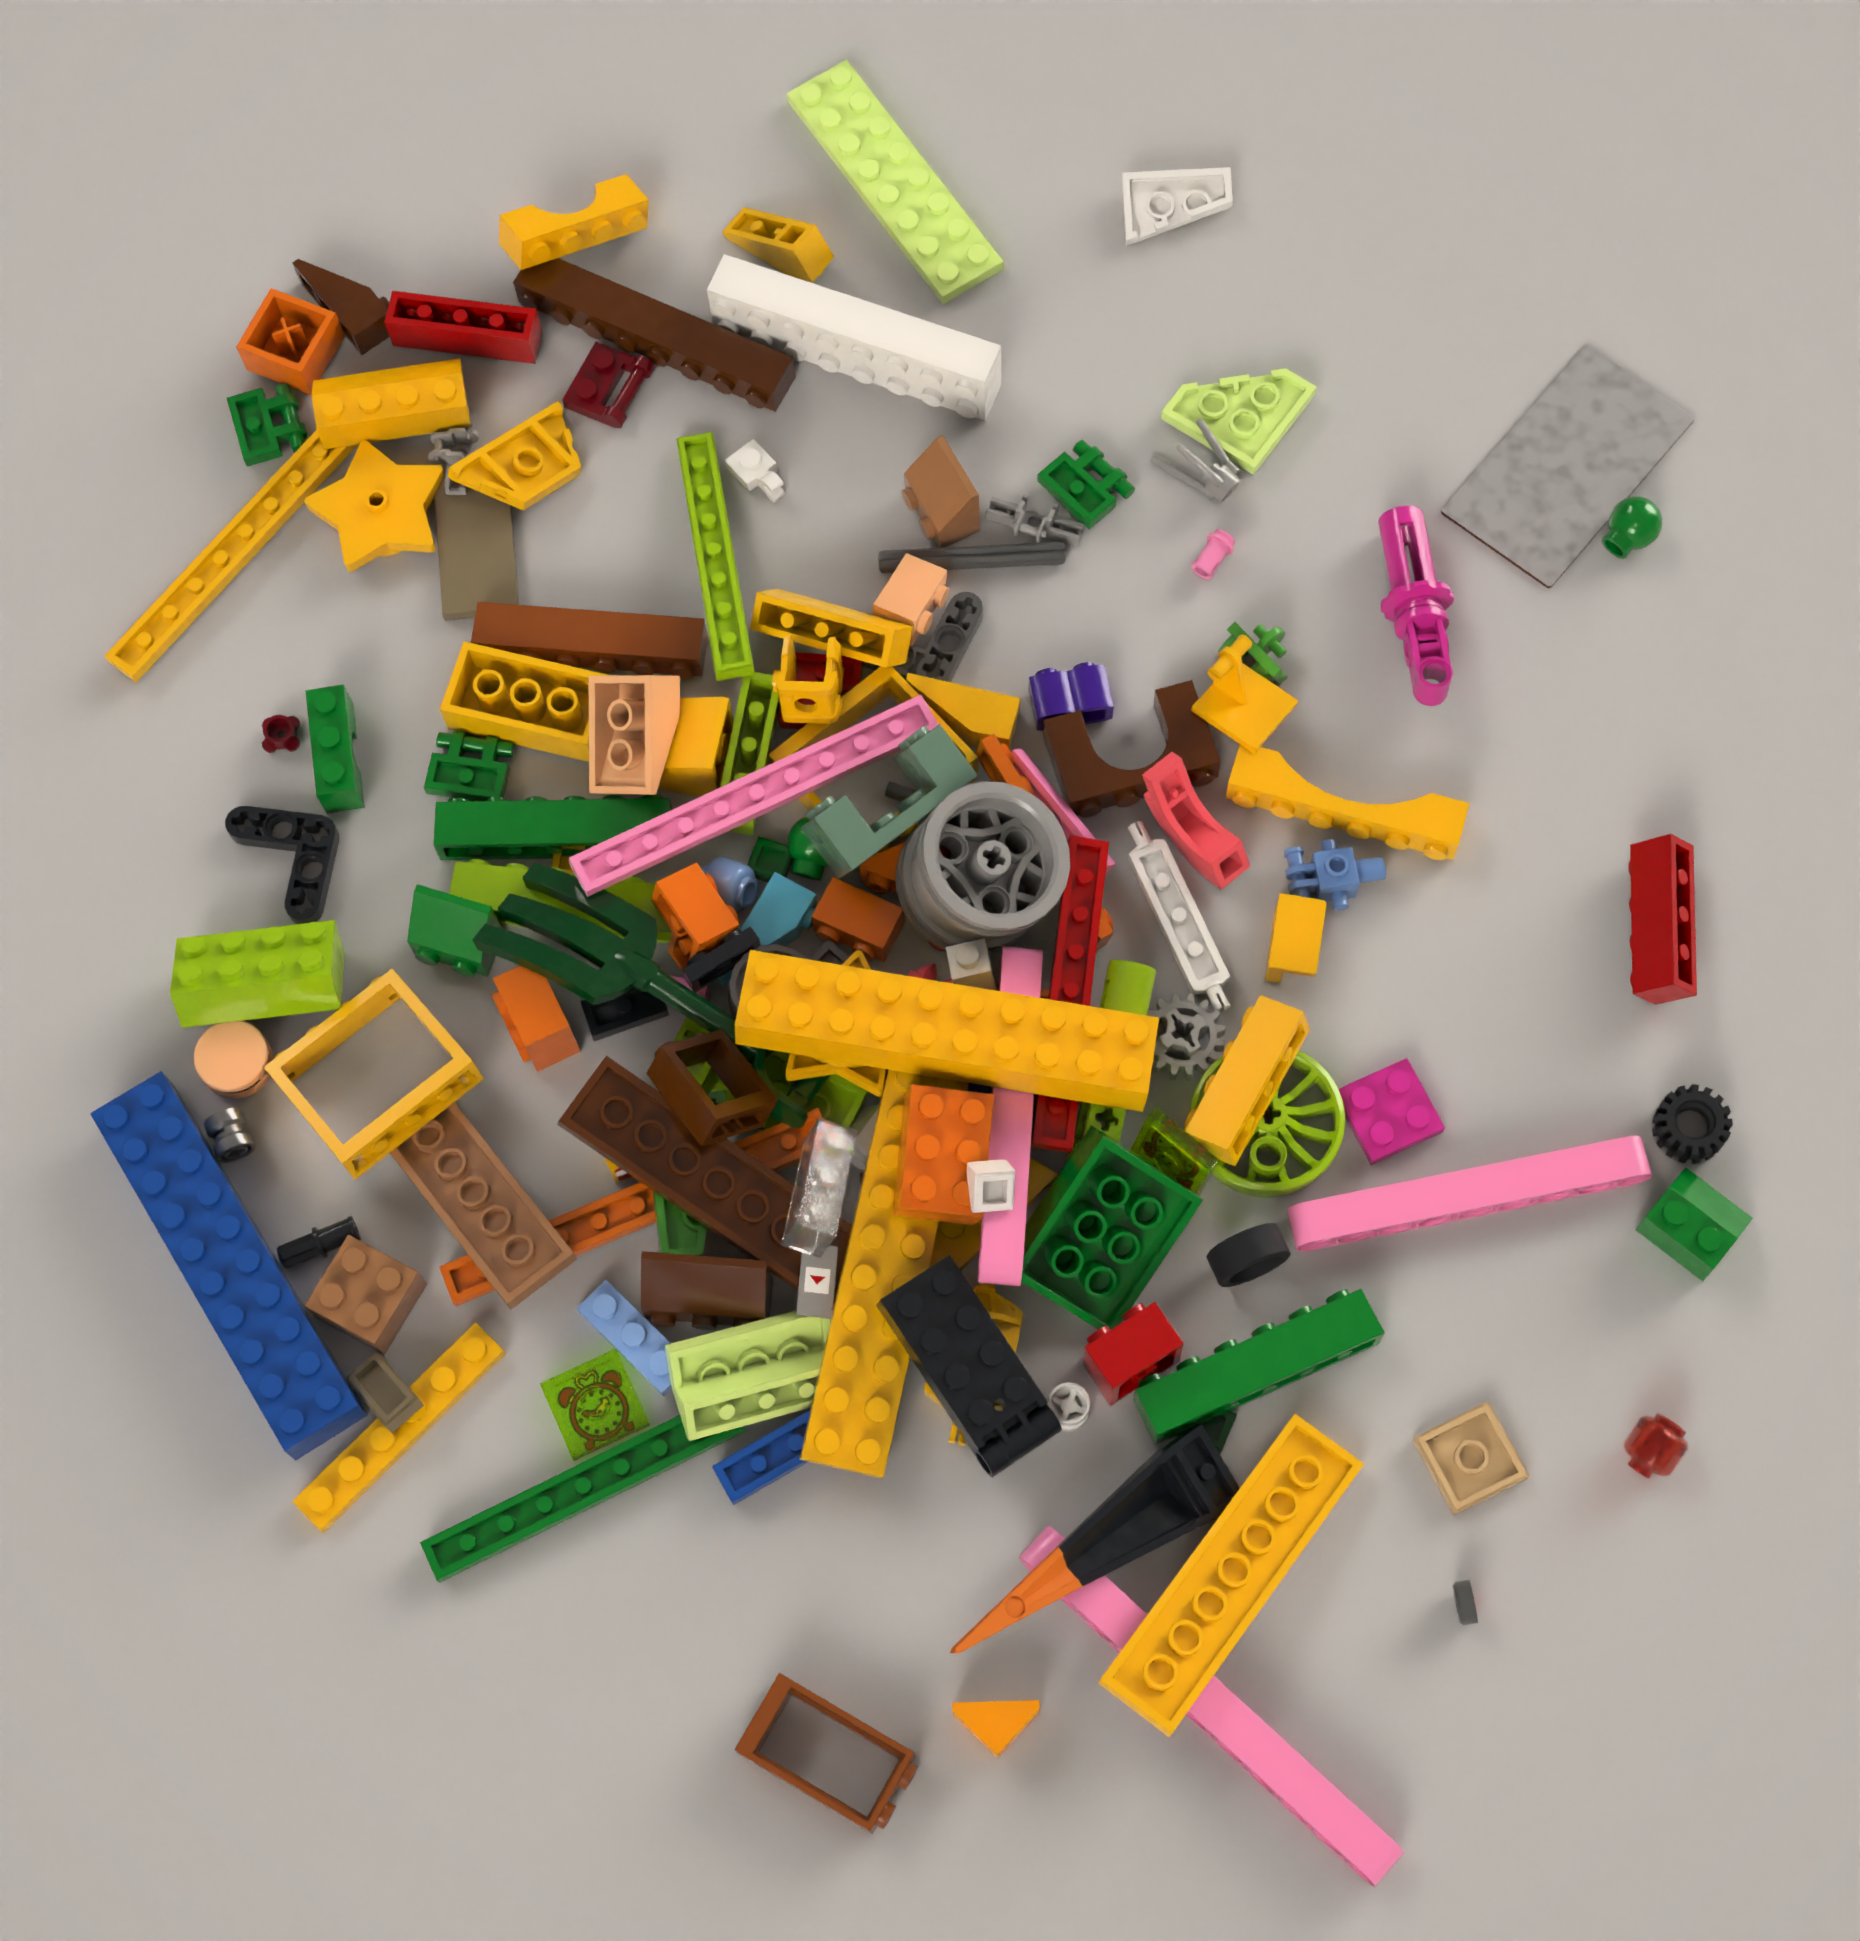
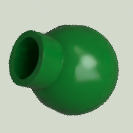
[1602,496,1662,559]
[788,817,828,881]

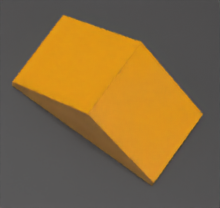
[952,1700,1040,1759]

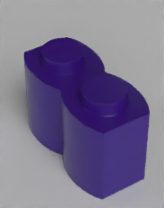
[1028,662,1114,731]

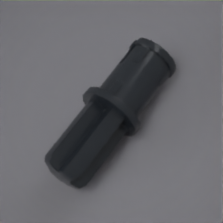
[277,1216,361,1268]

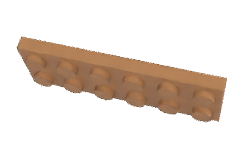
[390,1102,578,1309]

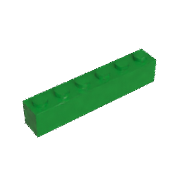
[433,795,673,860]
[1133,1288,1385,1445]

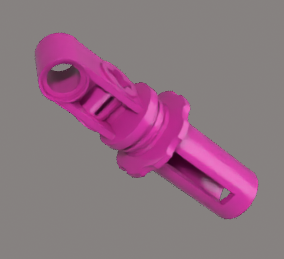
[1378,506,1454,706]

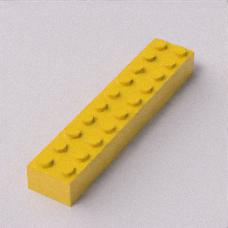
[735,950,1159,1112]

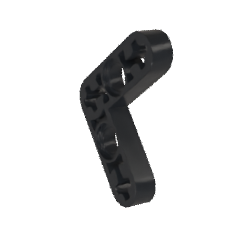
[225,806,339,924]

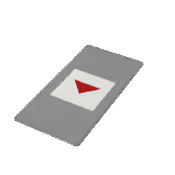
[796,1243,838,1318]

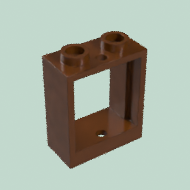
[646,1029,778,1146]

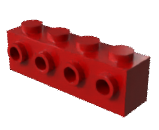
[384,291,543,364]
[1628,834,1697,1005]

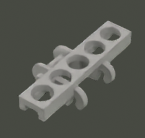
[428,414,479,495]
[985,495,1085,546]

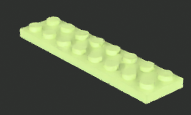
[787,59,1004,304]

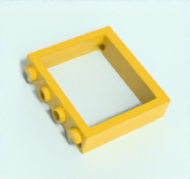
[768,666,979,866]
[264,968,484,1180]

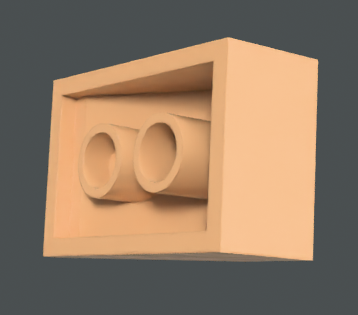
[588,675,680,795]

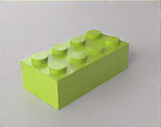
[170,920,345,1028]

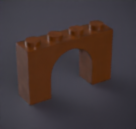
[1043,680,1220,818]

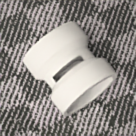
[1048,1382,1090,1432]

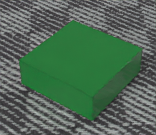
[747,836,793,882]

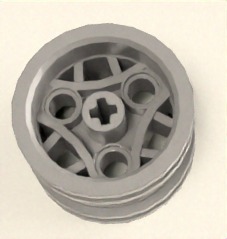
[895,781,1070,953]

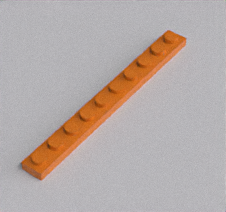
[439,1108,835,1307]

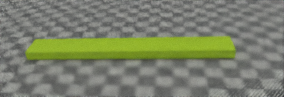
[676,432,755,681]

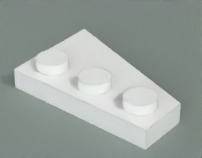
[1121,167,1233,247]

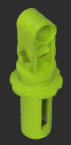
[1066,960,1156,1163]

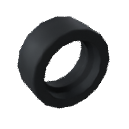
[1206,1223,1291,1287]

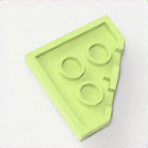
[1161,368,1317,475]

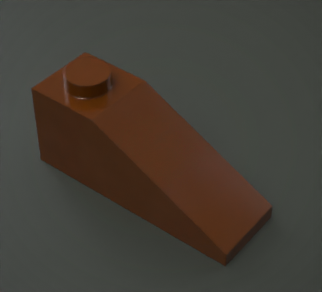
[292,259,389,356]

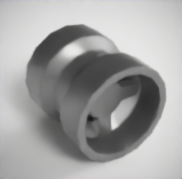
[204,1108,256,1163]

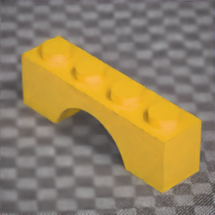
[499,174,649,270]

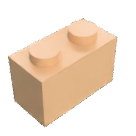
[872,553,950,646]

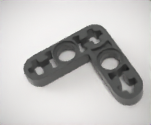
[863,592,983,682]

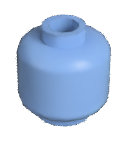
[702,856,758,912]

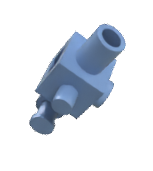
[1284,839,1386,911]

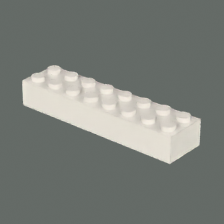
[707,254,1001,421]

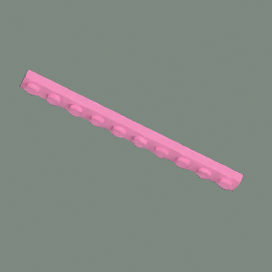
[569,695,939,897]

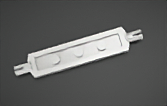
[1128,821,1231,1013]

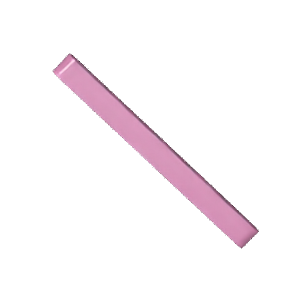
[1019,1525,1404,1887]

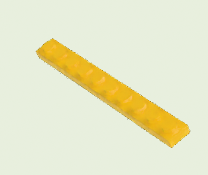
[104,429,358,683]

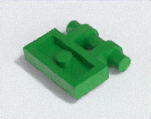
[227,384,307,467]
[1037,440,1135,530]
[424,730,515,801]

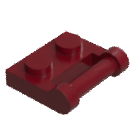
[562,342,655,428]

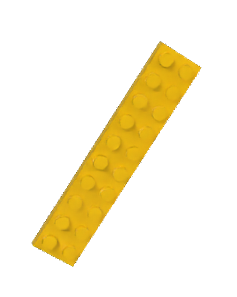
[799,1069,969,1479]

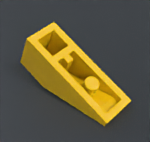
[722,207,834,283]
[906,673,1020,750]

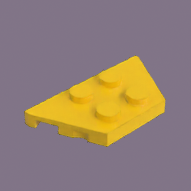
[448,401,581,511]

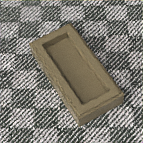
[346,1350,424,1433]

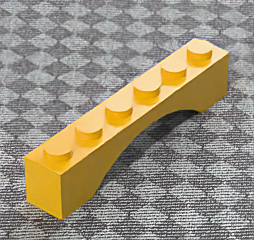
[1226,745,1470,860]

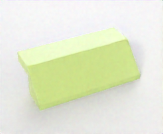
[665,1311,830,1441]

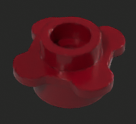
[262,715,301,753]

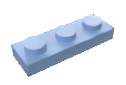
[576,1280,672,1397]

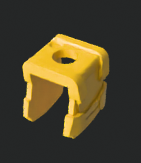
[772,635,844,724]

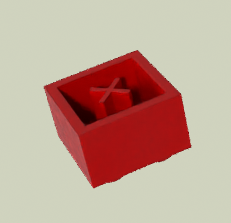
[1083,1302,1184,1406]

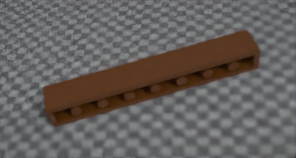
[513,258,796,412]

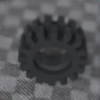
[1652,1084,1733,1164]

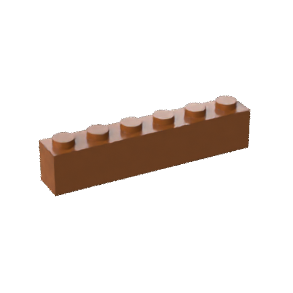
[471,602,708,679]

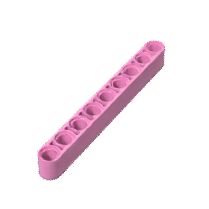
[978,946,1043,1286]
[1286,1136,1652,1251]

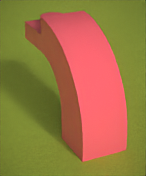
[1142,752,1250,890]

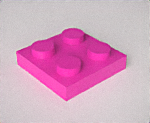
[1339,1058,1445,1165]

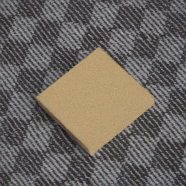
[1412,1401,1530,1516]

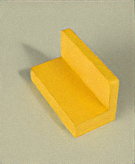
[1264,893,1326,983]

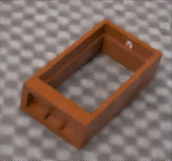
[735,1673,918,1834]

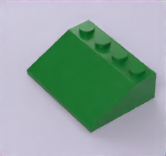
[1021,1125,1203,1330]

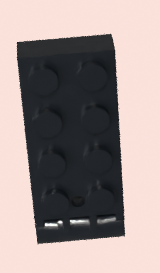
[876,1255,1062,1478]

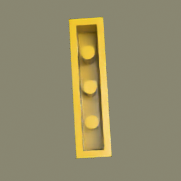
[750,588,913,668]
[1184,995,1310,1166]

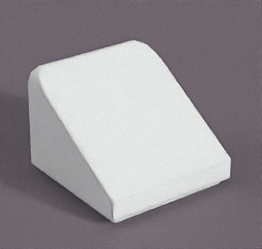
[967,1159,1015,1213]

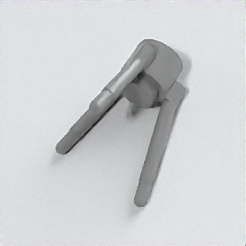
[1151,418,1241,502]

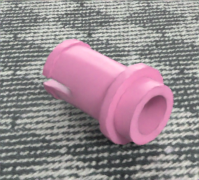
[1191,529,1235,580]

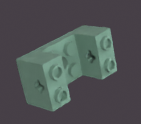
[800,724,978,878]

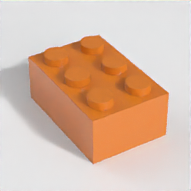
[893,1084,994,1225]

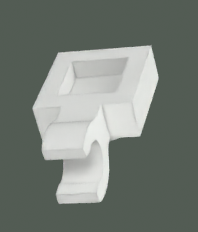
[724,439,786,503]

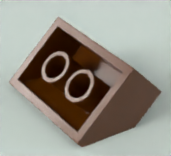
[641,1251,773,1330]

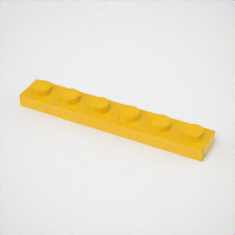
[292,1322,506,1533]

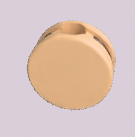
[194,1021,274,1099]

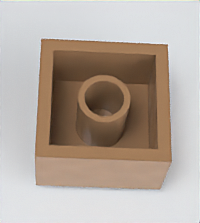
[304,1235,427,1355]

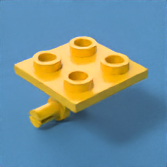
[1191,635,1299,754]

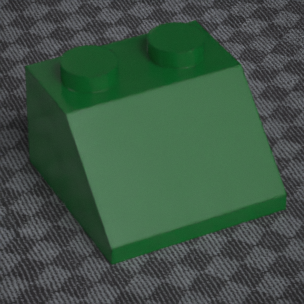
[407,884,502,977]
[1636,1167,1753,1281]

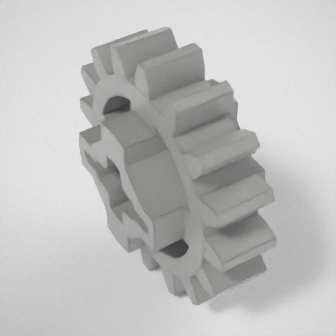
[1147,993,1226,1081]

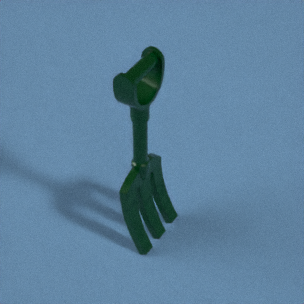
[472,863,830,1128]

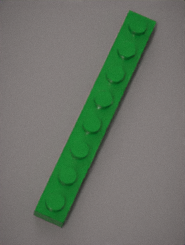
[420,1415,746,1583]

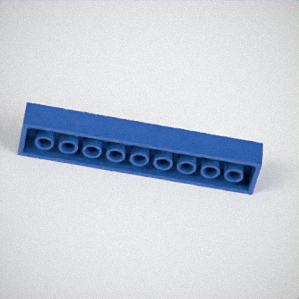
[90,1071,368,1460]

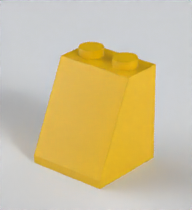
[658,697,734,797]

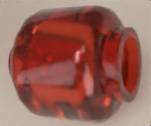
[1623,1413,1689,1479]

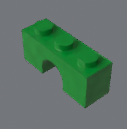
[305,684,365,814]

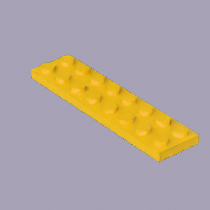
[1098,1414,1364,1737]

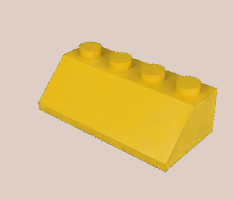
[312,358,472,450]

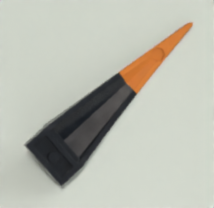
[950,1424,1240,1654]

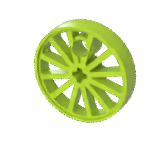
[1190,1051,1345,1198]

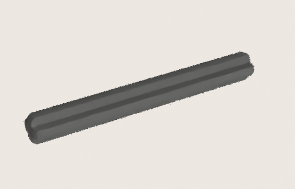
[878,542,1066,573]

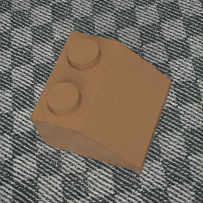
[901,435,980,548]

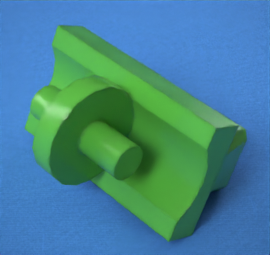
[1218,622,1288,685]

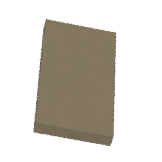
[434,480,519,621]

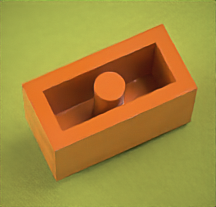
[811,877,905,962]

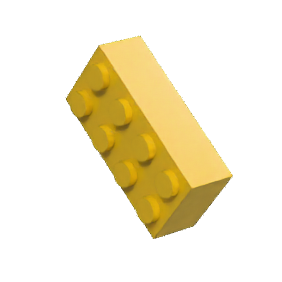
[440,641,610,762]

